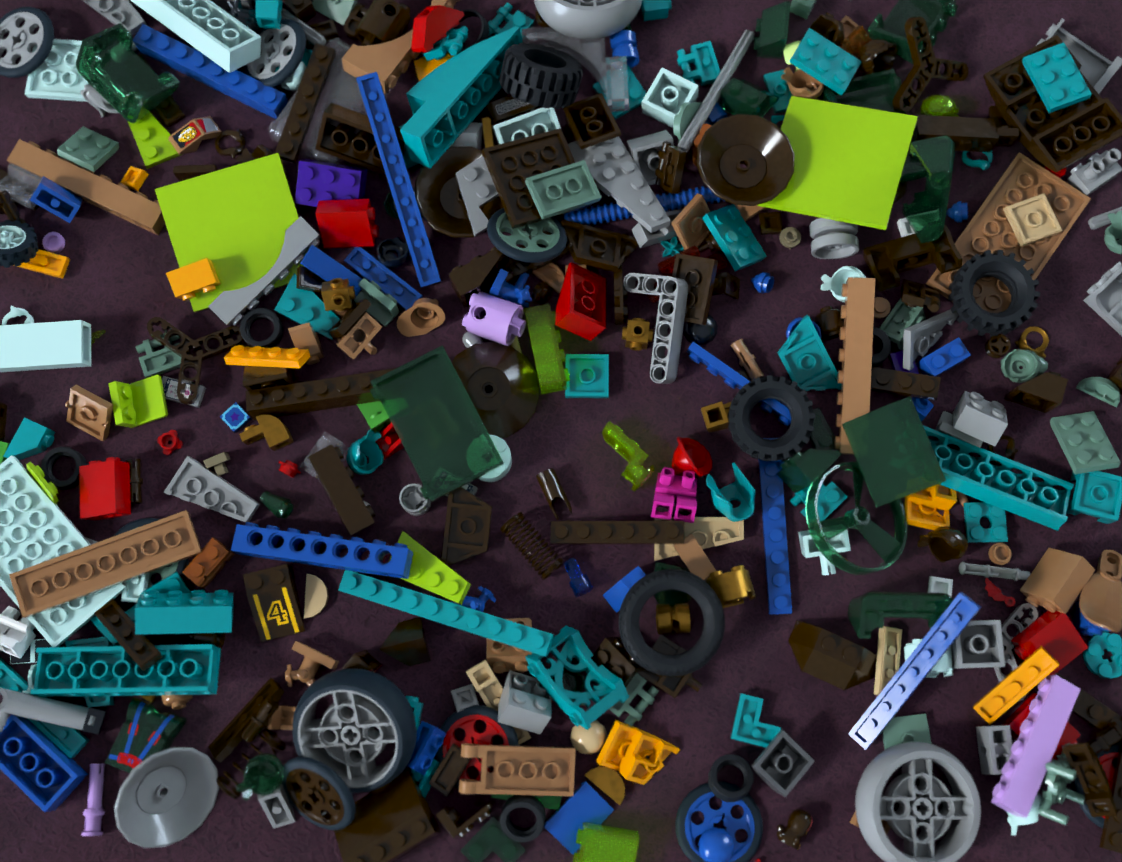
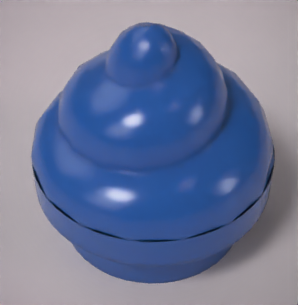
[946,201,968,223]
[751,272,774,294]

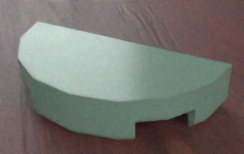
[1076,377,1121,408]

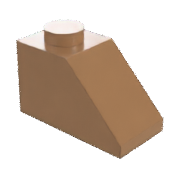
[288,322,324,365]

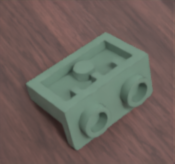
[880,298,926,351]

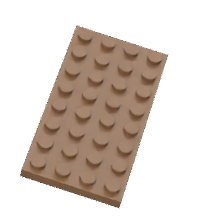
[926,152,1091,313]

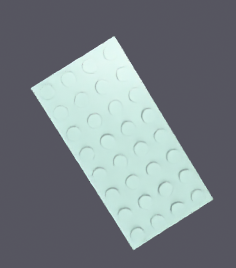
[0,455,126,647]

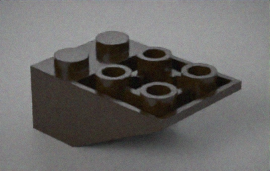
[449,247,509,308]

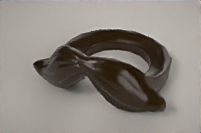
[215,129,245,159]
[987,435,1018,466]

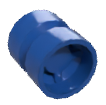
[610,30,639,69]

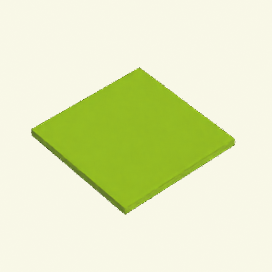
[757,96,918,230]
[155,153,307,312]

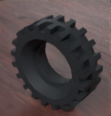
[948,250,1040,337]
[728,375,815,461]

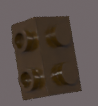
[591,637,645,688]

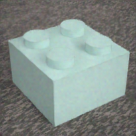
[641,68,699,128]

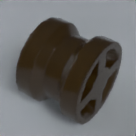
[985,334,1011,358]

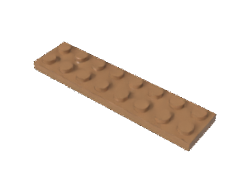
[9,510,202,618]

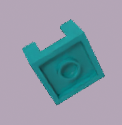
[1066,471,1122,524]

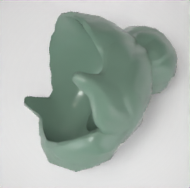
[1001,349,1048,383]

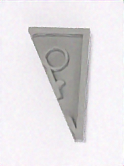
[903,309,959,370]

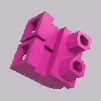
[651,467,697,523]

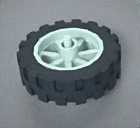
[0,220,39,268]

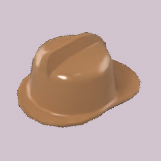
[397,298,445,337]

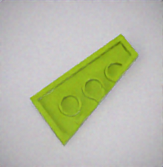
[389,531,471,605]

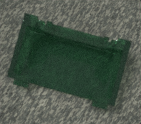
[76,23,180,123]
[902,136,955,243]
[848,592,953,639]

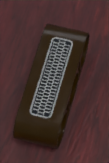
[484,95,542,126]

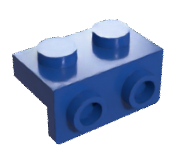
[407,721,447,775]

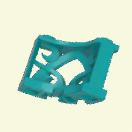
[525,626,629,730]

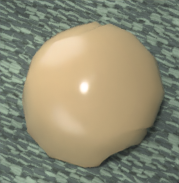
[570,720,607,754]

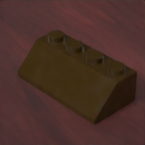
[315,103,407,175]

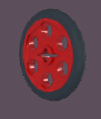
[436,705,519,789]

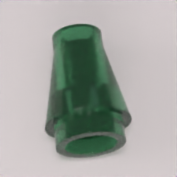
[260,491,294,519]

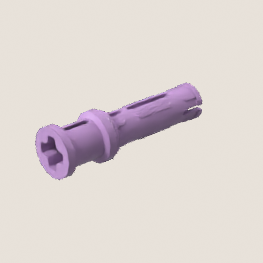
[81,764,105,836]

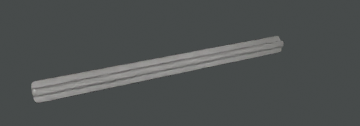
[678,30,755,152]

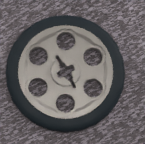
[0,7,54,78]
[243,19,306,88]

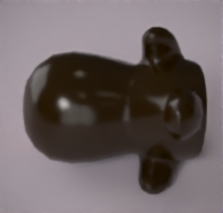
[777,809,812,850]

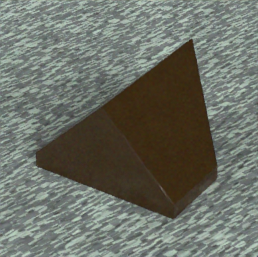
[379,617,431,666]

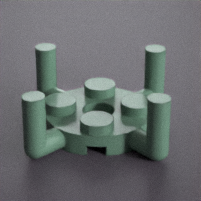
[1038,743,1086,825]

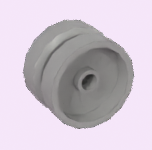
[809,218,859,259]

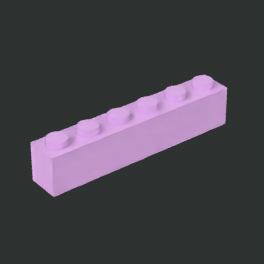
[991,675,1081,818]

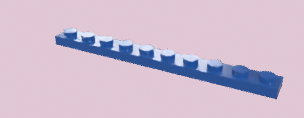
[356,72,441,287]

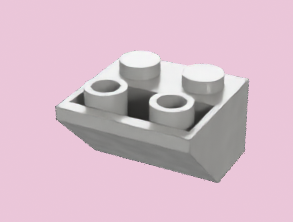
[498,670,551,734]

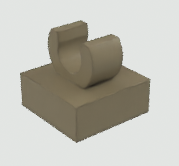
[203,452,231,476]

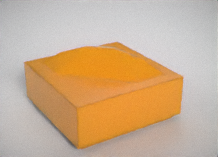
[120,166,149,191]

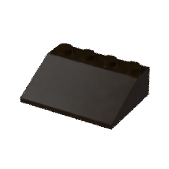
[334,769,442,862]

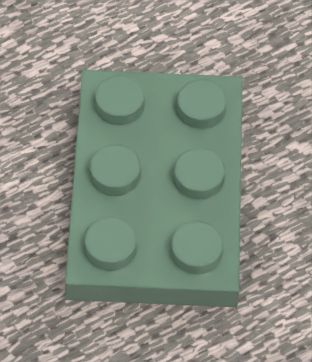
[525,160,602,220]
[1050,411,1121,474]

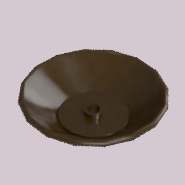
[697,114,795,206]
[415,146,504,238]
[441,342,540,438]

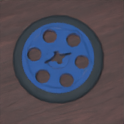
[675,781,763,862]

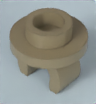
[779,227,801,249]

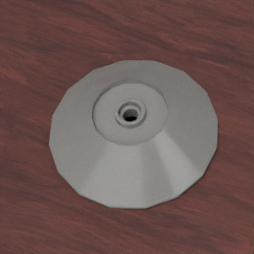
[114,747,219,848]

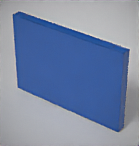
[544,781,614,855]

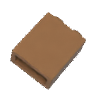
[1020,548,1095,614]

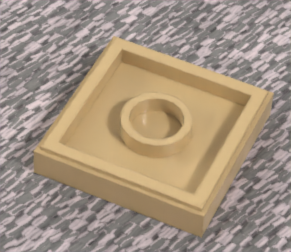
[1003,193,1062,247]

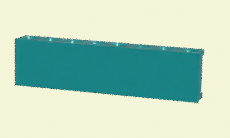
[889,419,1074,531]
[30,644,221,697]

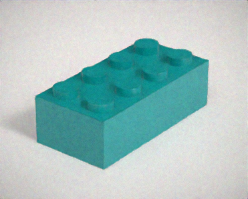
[135,590,234,634]

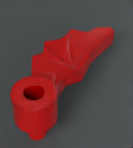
[984,578,1016,607]

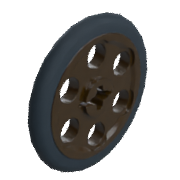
[281,757,356,830]

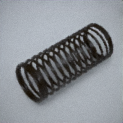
[500,512,564,580]

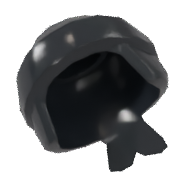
[227,0,262,34]

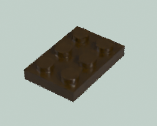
[670,253,719,325]

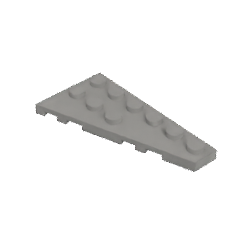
[568,136,671,233]

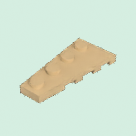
[654,516,744,561]

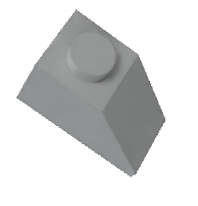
[258,771,296,829]

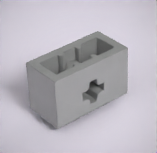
[976,725,1012,775]

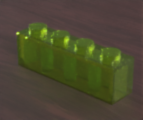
[524,304,570,395]

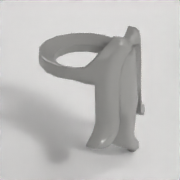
[80,79,128,117]

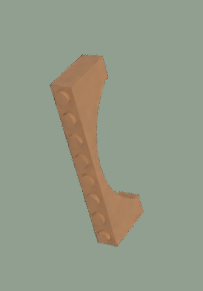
[342,0,460,94]

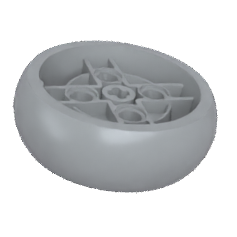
[534,0,642,39]
[855,742,981,862]

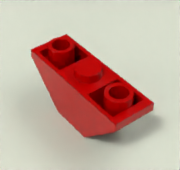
[411,5,465,53]

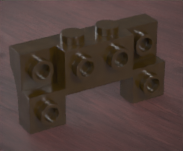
[863,225,963,292]

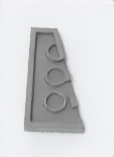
[82,0,147,37]
[163,456,260,522]

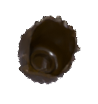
[858,39,898,76]

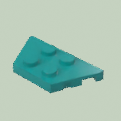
[777,315,841,391]

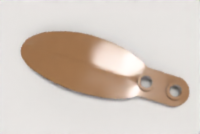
[1079,550,1122,632]

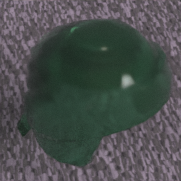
[236,753,284,801]

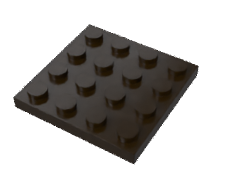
[482,128,591,229]

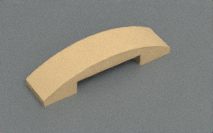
[466,659,531,745]

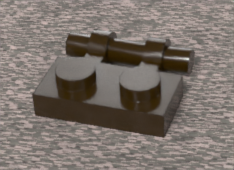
[655,141,687,194]
[901,279,941,312]

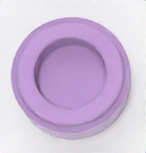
[42,232,65,254]

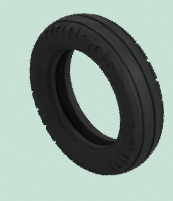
[619,569,725,676]

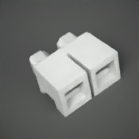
[0,606,36,659]

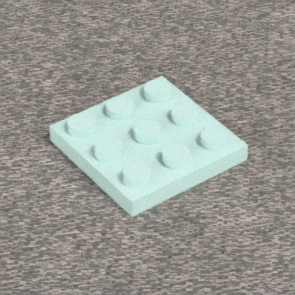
[25,39,98,102]

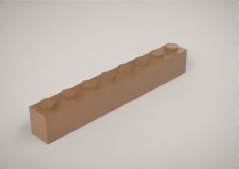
[7,139,165,235]
[835,277,875,456]

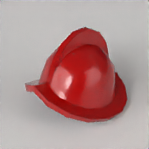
[671,436,712,477]

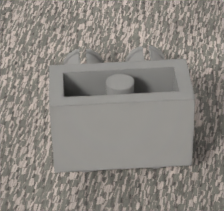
[1067,148,1122,196]

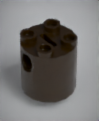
[355,0,411,46]

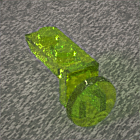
[602,421,655,491]

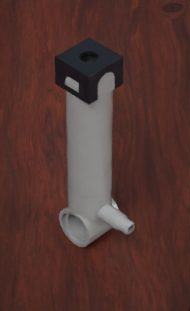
[0,687,107,734]

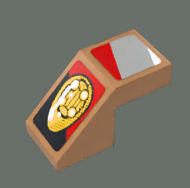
[168,116,221,155]

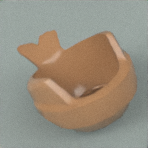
[781,67,824,100]

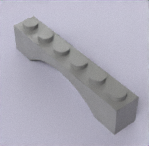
[208,216,321,326]

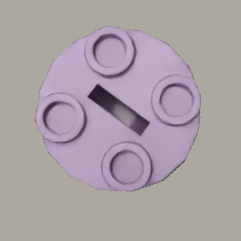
[462,292,526,346]

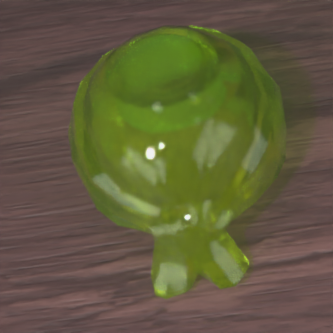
[920,95,959,117]

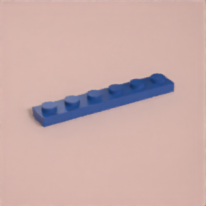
[687,342,791,426]

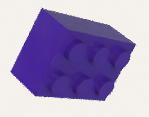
[295,159,368,207]

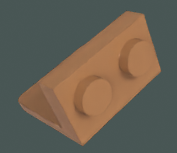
[487,618,532,673]

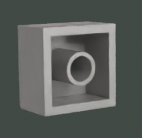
[953,391,1008,446]
[951,620,1005,669]

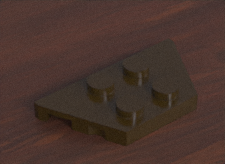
[561,219,638,272]
[441,482,492,566]

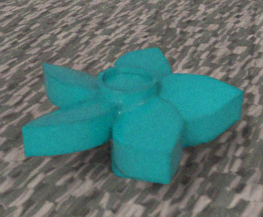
[661,236,684,259]

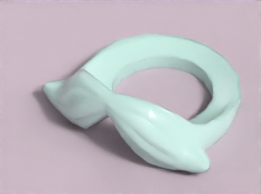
[2,306,34,325]

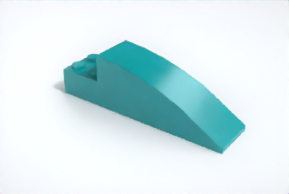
[400,26,523,169]

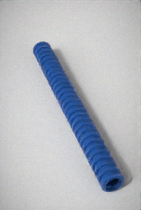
[564,186,725,226]

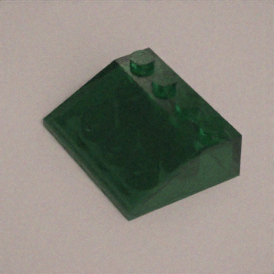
[842,396,946,508]

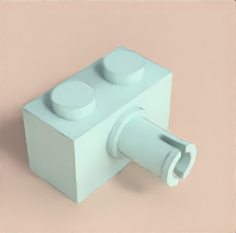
[798,524,851,575]

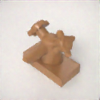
[336,312,382,359]
[285,641,339,687]

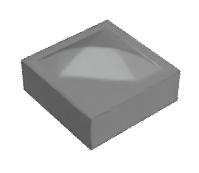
[451,684,479,713]

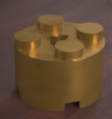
[705,565,756,608]

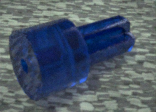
[564,558,593,597]

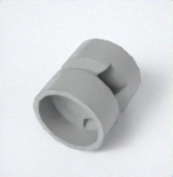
[399,483,431,516]

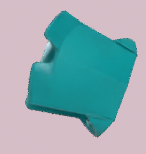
[706,462,755,522]

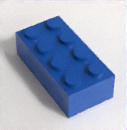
[0,715,88,812]

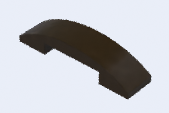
[1062,743,1117,817]

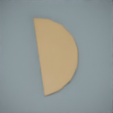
[304,574,329,619]

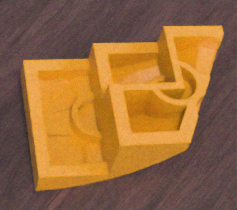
[904,473,957,531]
[596,720,680,785]

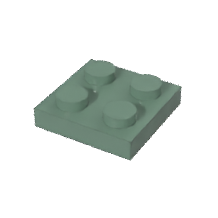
[57,126,119,172]

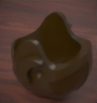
[810,12,845,46]

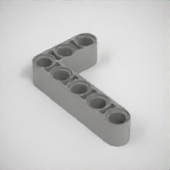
[623,273,688,384]

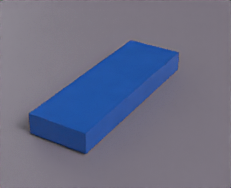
[300,245,362,298]

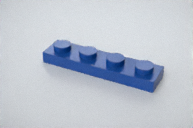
[344,247,423,311]

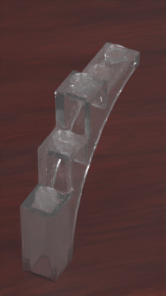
[522,27,629,112]

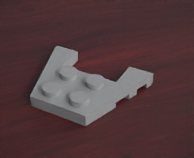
[456,156,499,237]

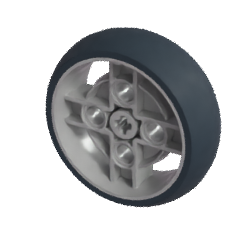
[292,669,417,793]

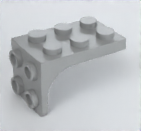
[1083,261,1122,336]

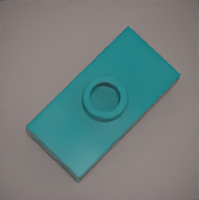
[763,70,792,114]

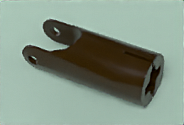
[536,468,573,520]

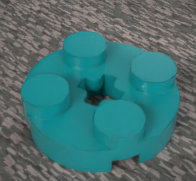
[1083,632,1122,679]

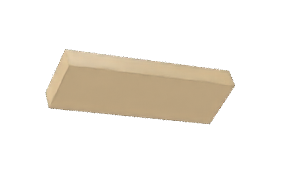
[874,626,902,695]

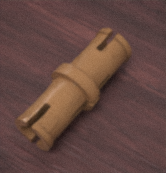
[731,339,764,381]

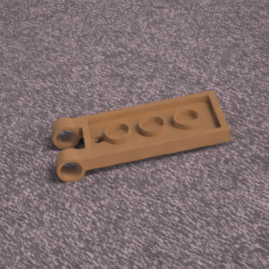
[459,743,576,796]

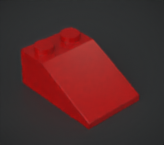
[555,262,606,341]

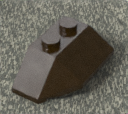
[788,620,877,690]

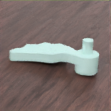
[22,664,37,694]

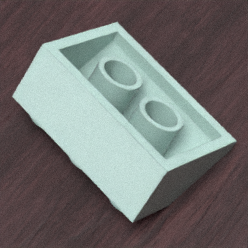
[492,107,561,145]

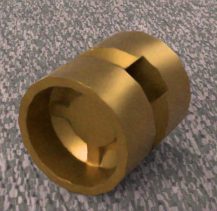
[656,603,690,634]

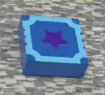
[220,402,252,433]

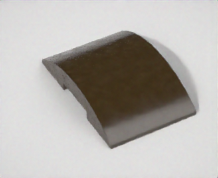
[983,35,1122,173]

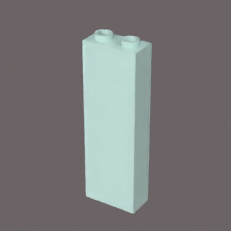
[0,320,91,372]

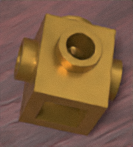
[321,278,355,311]
[622,318,653,351]

